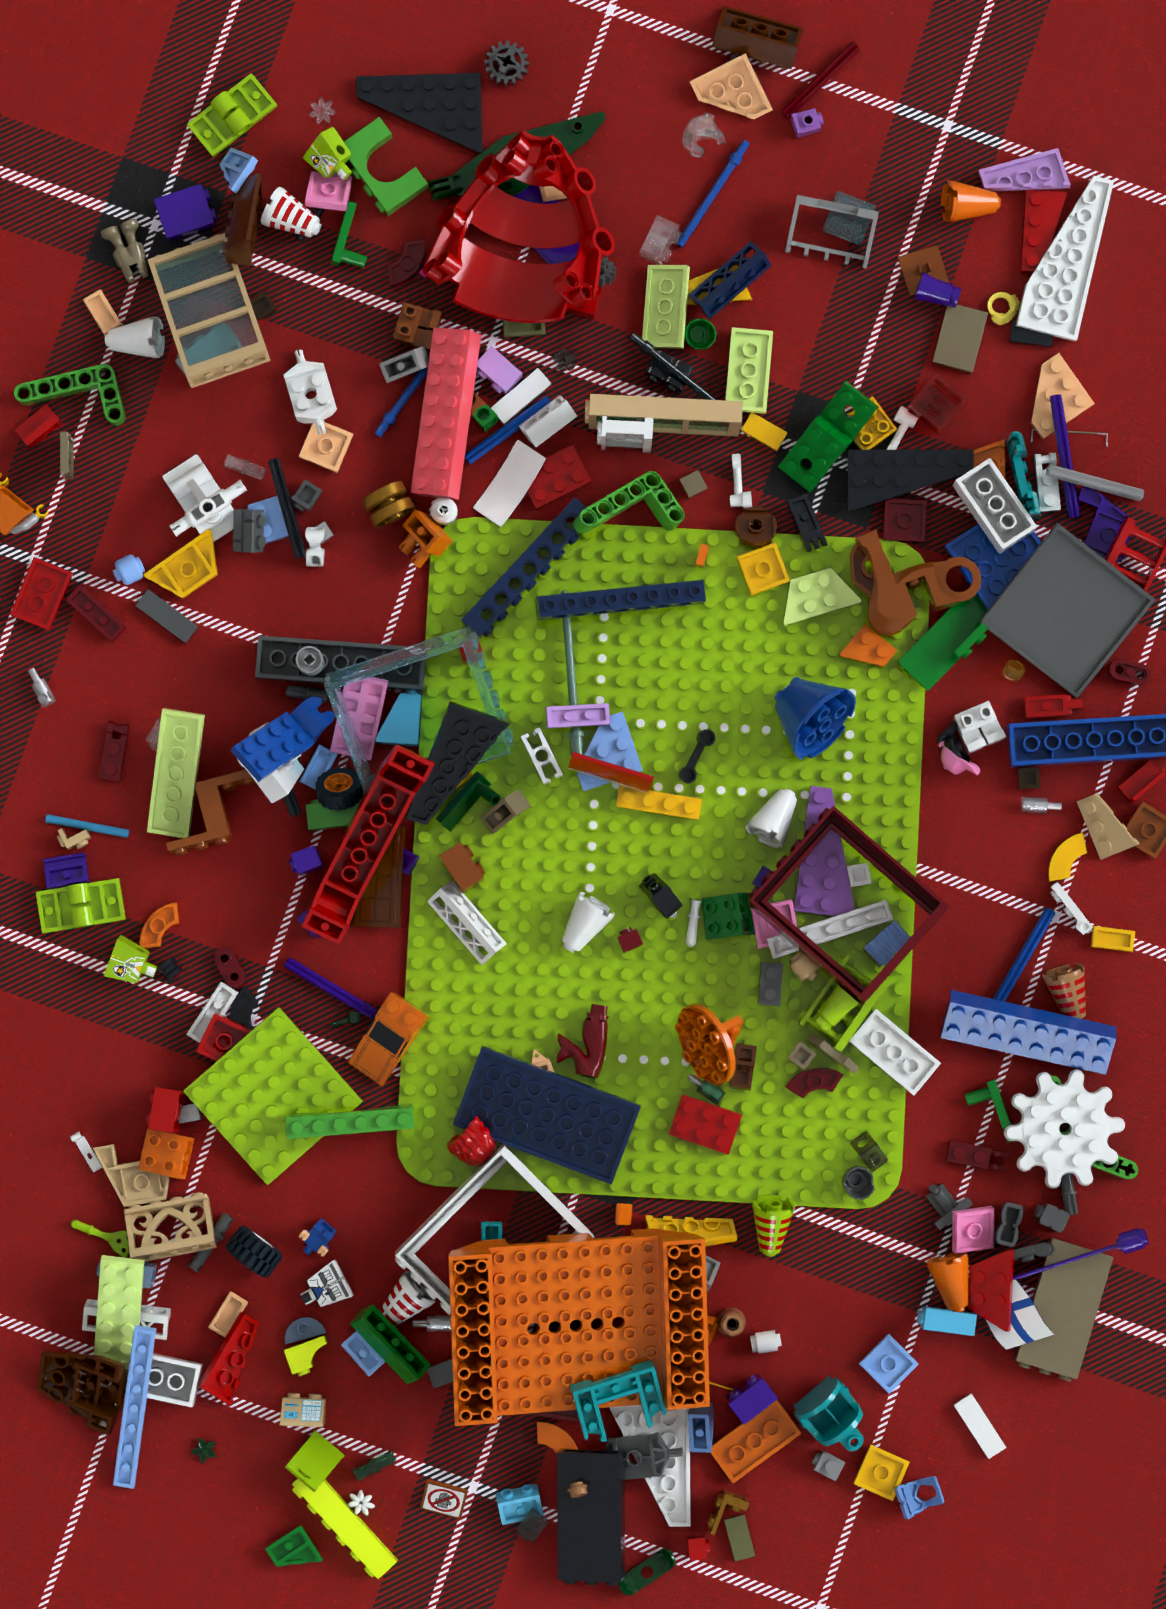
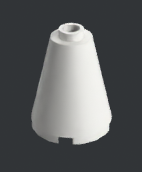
[105,316,165,358]
[745,788,797,849]
[562,892,615,952]

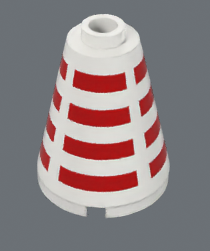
[261,187,321,237]
[379,1271,435,1327]

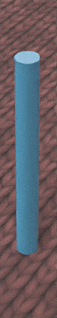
[45,814,130,838]

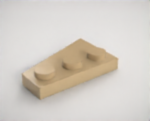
[1077,793,1140,860]

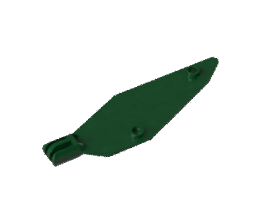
[428,112,606,201]

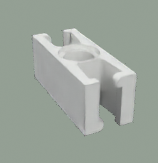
[519,395,577,447]
[521,727,563,785]

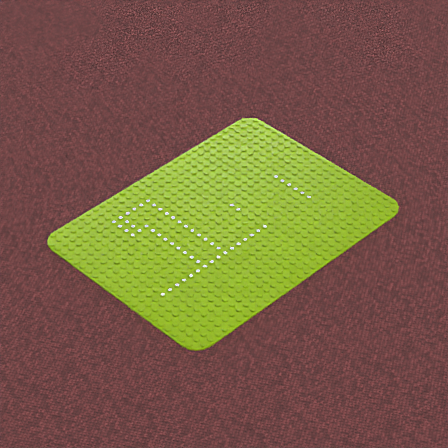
[396,517,930,1209]

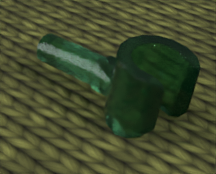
[331,1012,360,1027]

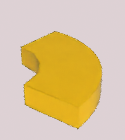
[1048,833,1087,882]

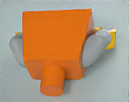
[0,473,49,535]

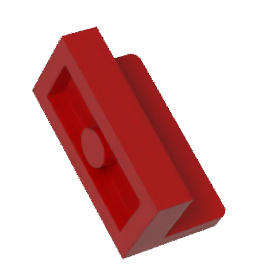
[15,405,62,449]
[1117,760,1166,803]

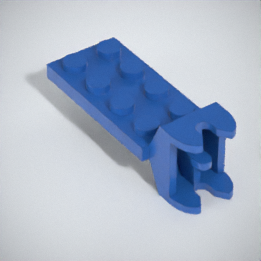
[230,696,335,782]

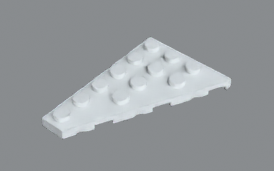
[609,1405,691,1527]

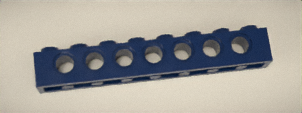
[461,497,588,639]
[535,580,706,621]

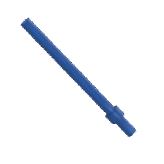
[676,140,750,248]
[374,367,428,438]

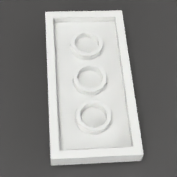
[849,1009,941,1096]

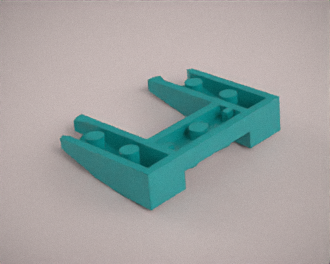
[1006,431,1041,520]
[569,1360,666,1442]

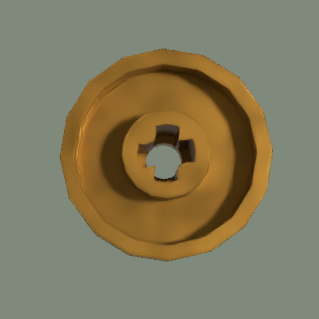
[361,481,415,528]

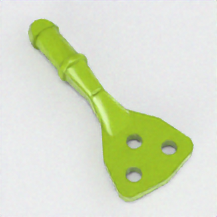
[71,1220,136,1257]

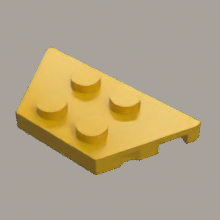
[143,529,218,599]

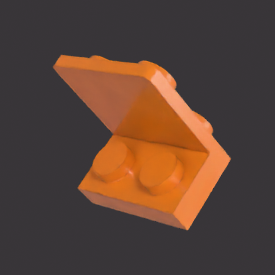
[138,1129,195,1179]

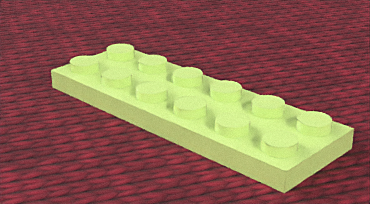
[147,708,205,838]
[94,1255,145,1370]

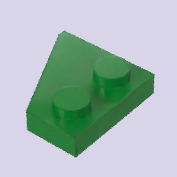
[265,1525,323,1567]

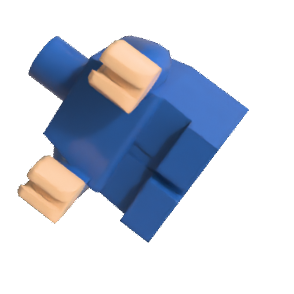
[299,1218,338,1257]

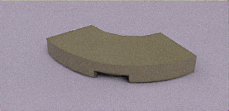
[806,1034,859,1074]

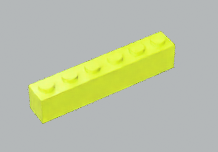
[292,1477,398,1579]

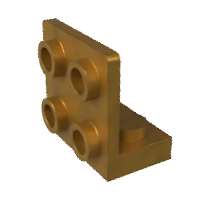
[707,1490,749,1535]

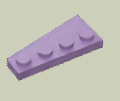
[978,148,1070,191]

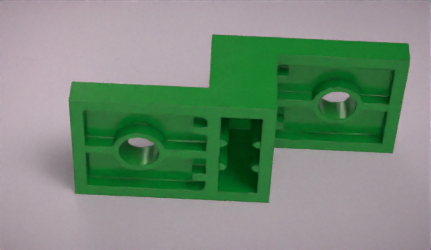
[778,381,879,493]

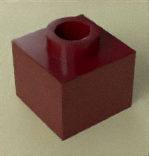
[617,927,643,953]

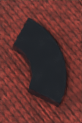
[230,986,259,1030]

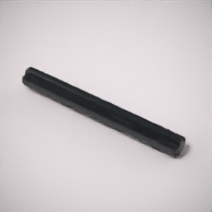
[268,458,306,559]

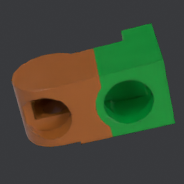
[471,392,499,433]

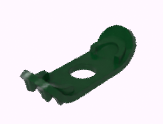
[618,1548,676,1596]

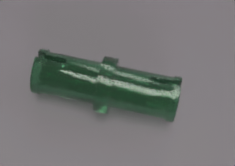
[353,1450,397,1481]

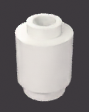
[750,1330,782,1354]

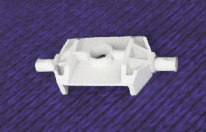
[284,349,337,435]

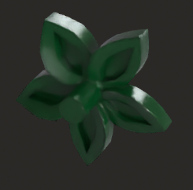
[191,1438,217,1463]

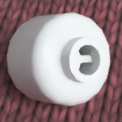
[430,497,458,526]

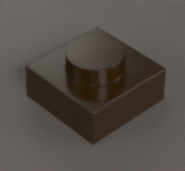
[250,291,277,321]
[1017,767,1040,790]

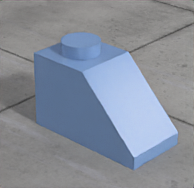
[688,1402,714,1453]

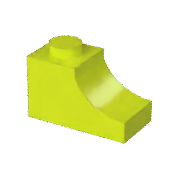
[284,1335,328,1376]

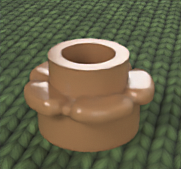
[567,1481,588,1498]

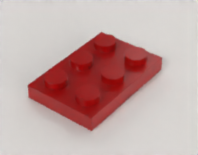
[527,444,592,510]
[10,557,74,631]
[669,1094,742,1155]

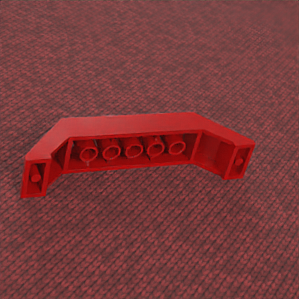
[301,744,435,945]

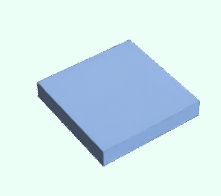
[859,1333,919,1394]

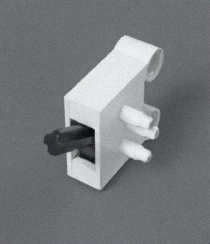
[237,722,304,817]

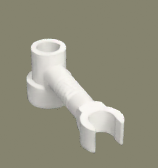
[886,406,918,450]
[730,454,752,509]

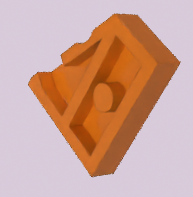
[839,624,897,667]

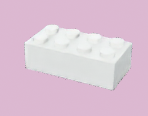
[952,458,1037,554]

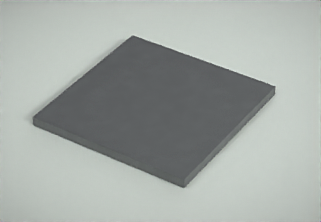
[978,522,1156,698]

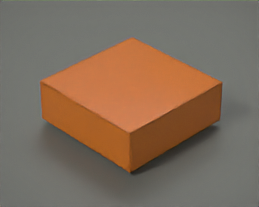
[695,544,709,568]

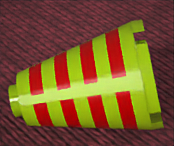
[752,1195,795,1257]

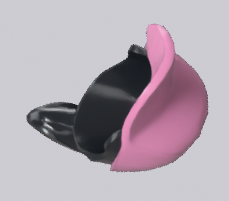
[937,720,980,775]

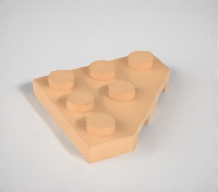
[690,53,773,119]
[1031,353,1095,440]

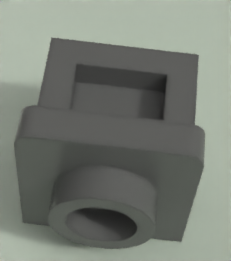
[291,479,323,512]

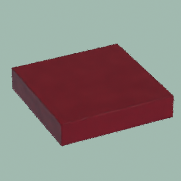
[883,499,927,543]

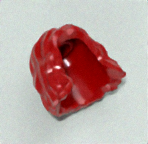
[447,1116,495,1167]

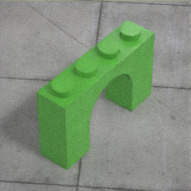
[344,117,428,216]

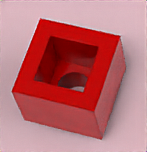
[687,1535,710,1561]

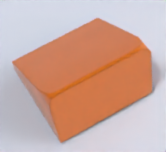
[615,1203,632,1225]

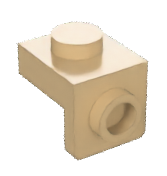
[57,828,92,850]

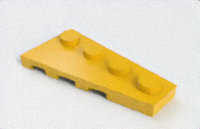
[645,1215,737,1246]

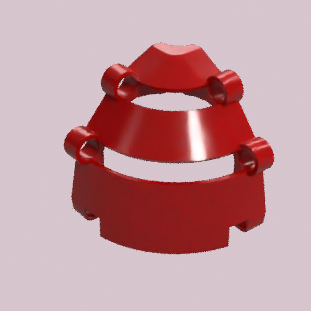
[423,130,615,323]

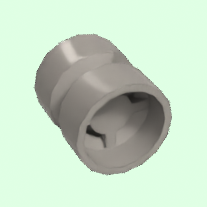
[296,646,325,676]

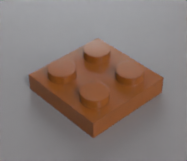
[1126,801,1166,860]

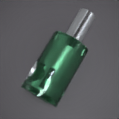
[687,1073,726,1105]

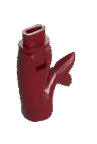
[556,1004,609,1078]

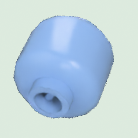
[112,554,145,585]

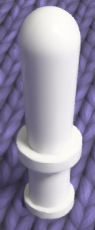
[686,900,701,947]

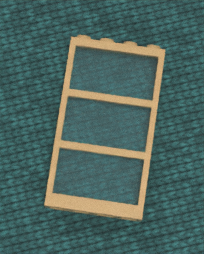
[148,233,271,388]

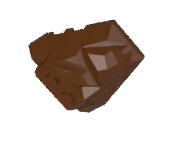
[37,1351,128,1435]

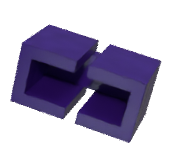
[289,845,324,876]

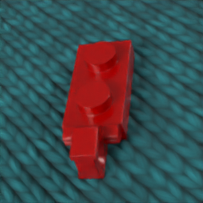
[1024,694,1083,718]

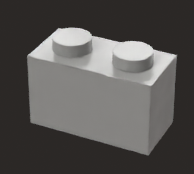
[379,346,429,383]

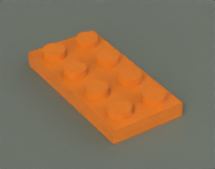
[711,1400,801,1483]

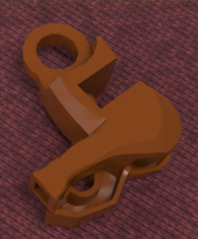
[850,530,981,636]

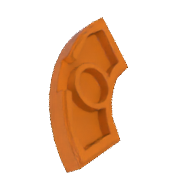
[139,902,180,949]
[537,1422,578,1454]

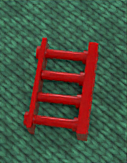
[1104,516,1166,592]

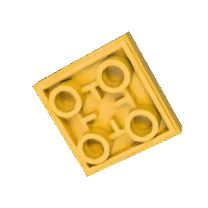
[848,396,897,450]

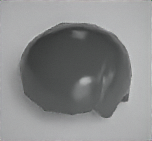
[842,1166,875,1200]

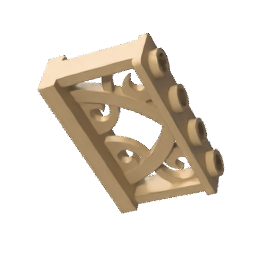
[124,1193,217,1262]

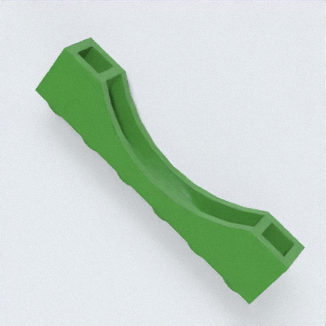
[285,1104,415,1139]

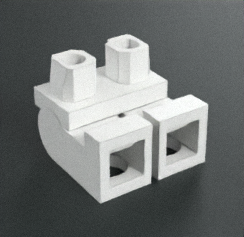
[954,701,1006,755]

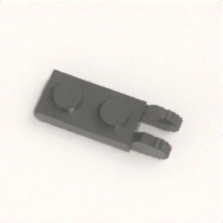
[993,1243,1055,1265]

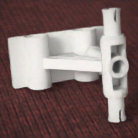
[163,454,247,542]

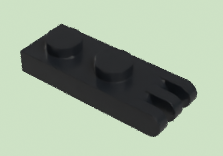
[787,494,827,552]

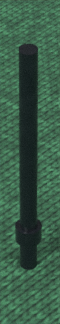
[628,332,717,400]

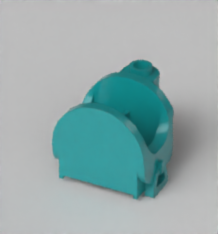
[793,1375,864,1451]

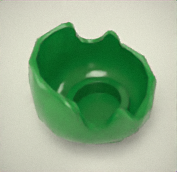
[684,318,717,350]

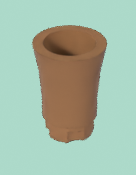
[716,1308,746,1337]

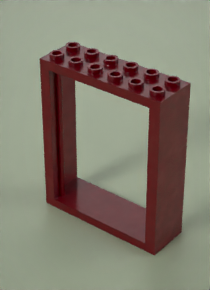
[748,806,949,1006]

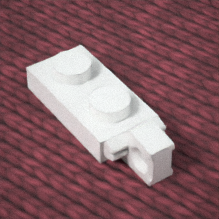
[1050,881,1093,935]

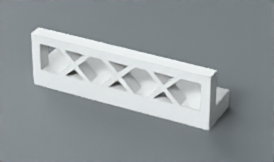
[427,880,507,965]
[82,1299,171,1340]

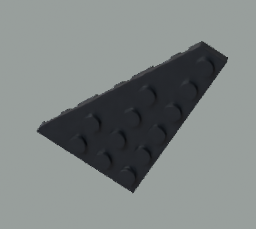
[356,73,483,154]

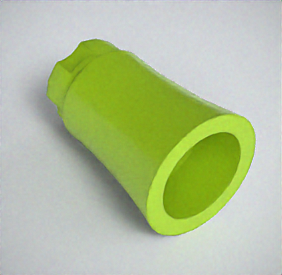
[813,984,859,1032]

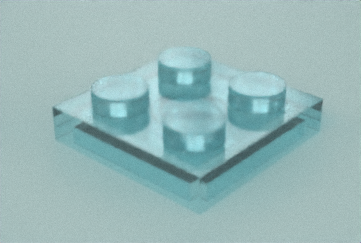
[822,191,876,245]

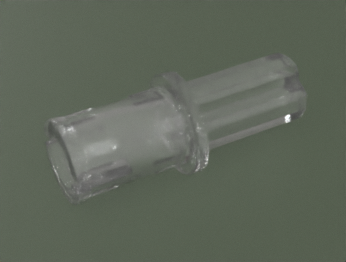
[224,454,266,480]

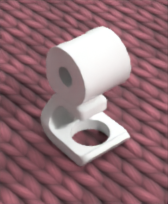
[305,527,326,567]

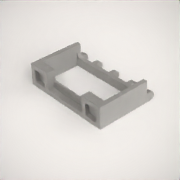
[785,194,879,269]

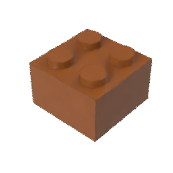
[439,842,485,893]

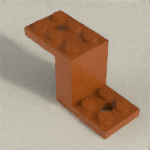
[166,770,256,856]

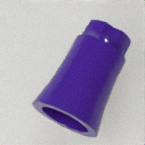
[914,272,961,308]

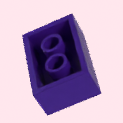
[726,1374,778,1425]

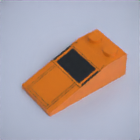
[348,992,430,1086]

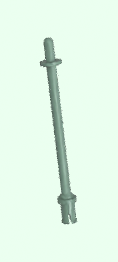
[561,590,584,756]

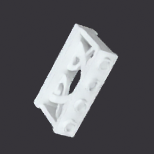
[597,416,653,453]

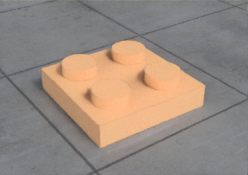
[299,422,354,473]

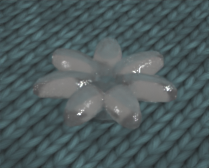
[309,97,336,124]

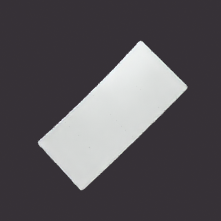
[473,440,546,527]

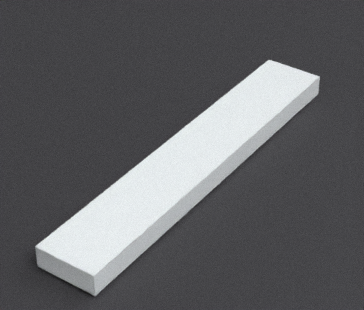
[766,899,893,959]

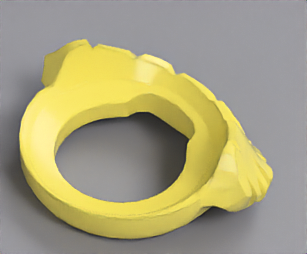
[988,292,1020,325]

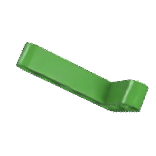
[14,364,126,426]
[573,471,685,534]

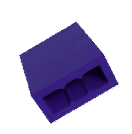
[154,184,218,242]

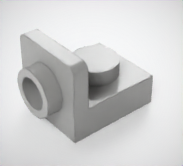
[811,1450,845,1481]

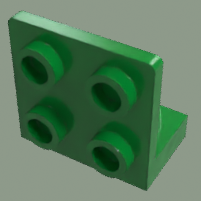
[701,893,755,940]

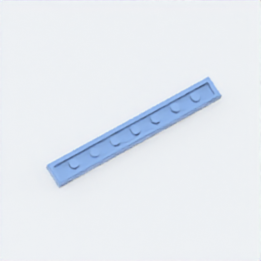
[113,1325,157,1489]

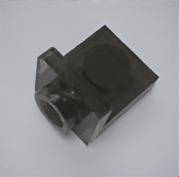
[516,1508,549,1542]

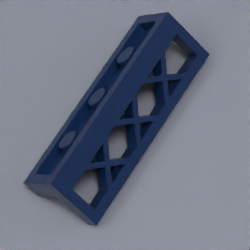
[688,241,772,320]

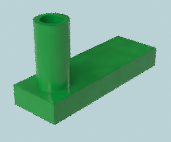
[330,201,367,268]
[964,1079,1011,1142]

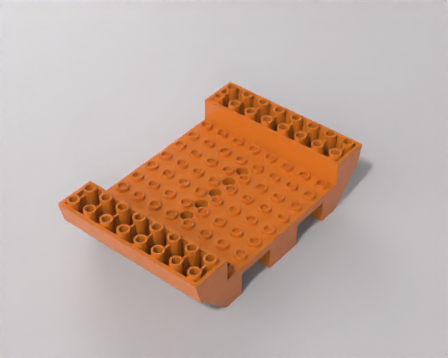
[449,1228,710,1426]

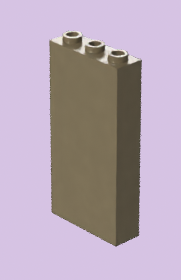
[1014,1238,1114,1382]

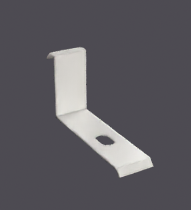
[70,1131,102,1172]

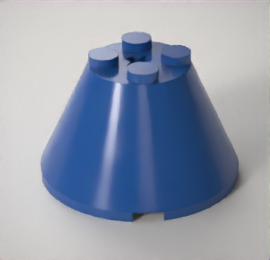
[774,677,856,760]

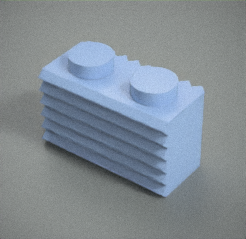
[863,920,910,967]

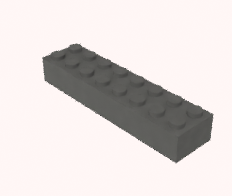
[255,635,427,692]

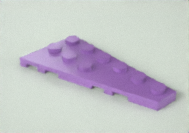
[794,786,855,916]

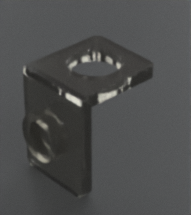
[850,1131,888,1173]

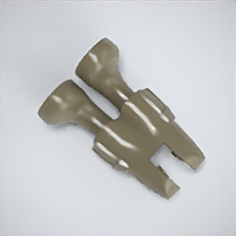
[100,219,149,283]

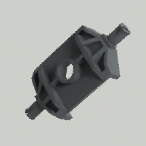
[605,1432,683,1480]

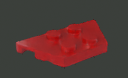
[968,1249,1014,1332]

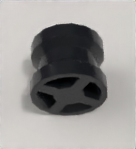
[157,957,183,983]

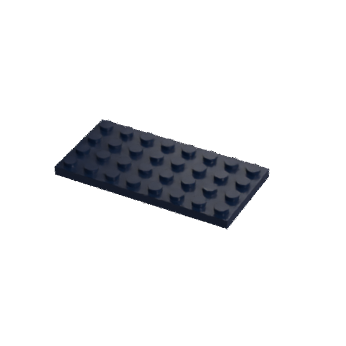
[453,1046,641,1185]

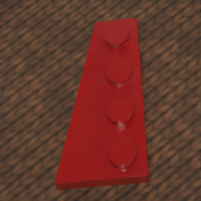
[1020,190,1068,273]
[197,1311,259,1406]

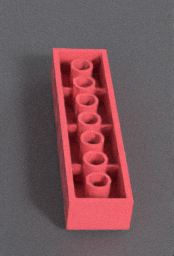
[411,328,482,500]

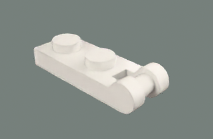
[1034,452,1061,513]

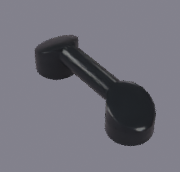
[678,729,716,784]

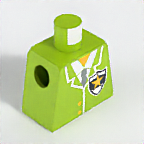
[302,127,352,180]
[104,935,158,983]

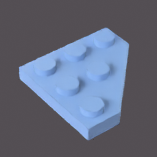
[577,711,643,792]

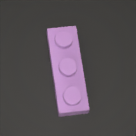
[545,703,610,728]

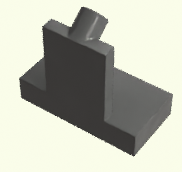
[925,1184,973,1230]

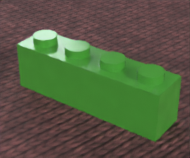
[306,794,364,831]

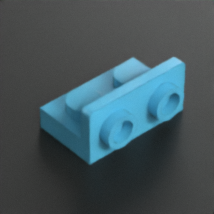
[496,1484,544,1525]

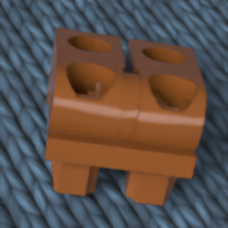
[393,302,443,353]

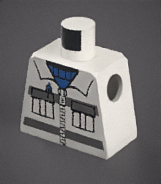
[300,1259,354,1307]

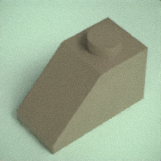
[481,789,531,835]

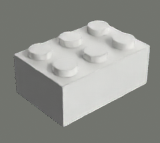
[147,1353,203,1407]

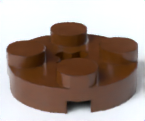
[735,506,777,547]

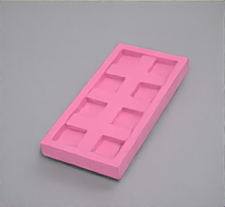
[330,671,388,760]

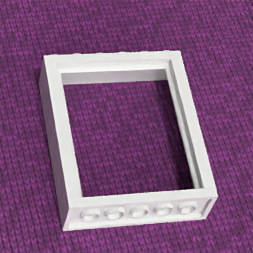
[395,1144,595,1315]

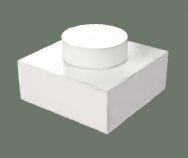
[847,863,871,888]

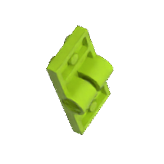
[187,73,278,158]
[36,878,126,934]

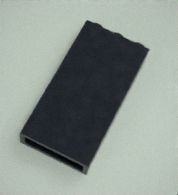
[557,1449,625,1586]

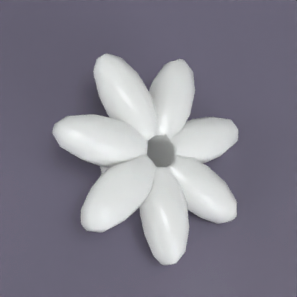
[347,1490,375,1516]

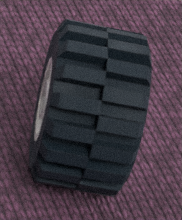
[225,1226,283,1278]

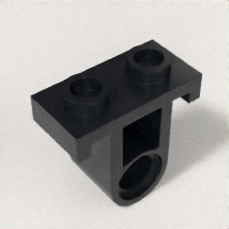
[639,873,683,919]

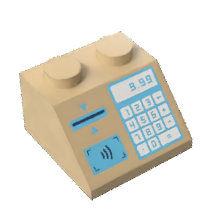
[280,1393,326,1427]

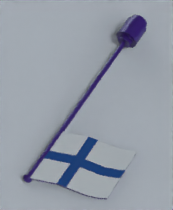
[968,1228,1149,1350]

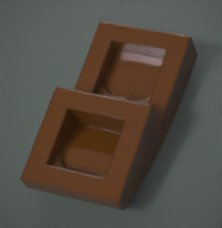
[729,1043,757,1091]

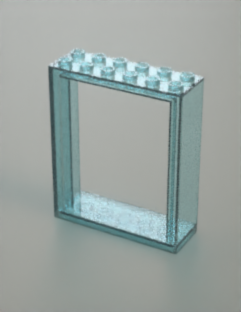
[324,626,514,793]

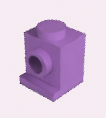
[791,108,824,138]

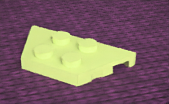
[783,568,861,626]

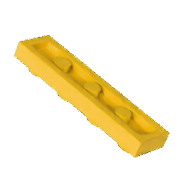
[616,786,702,820]

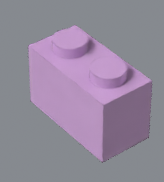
[476,346,523,395]

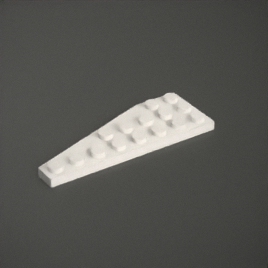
[1016,176,1114,342]

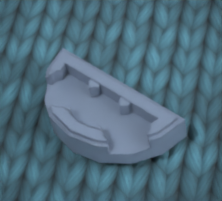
[285,1317,327,1344]

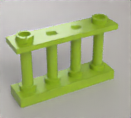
[798,954,889,1053]

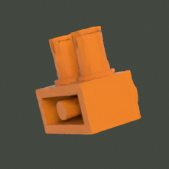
[398,510,453,568]

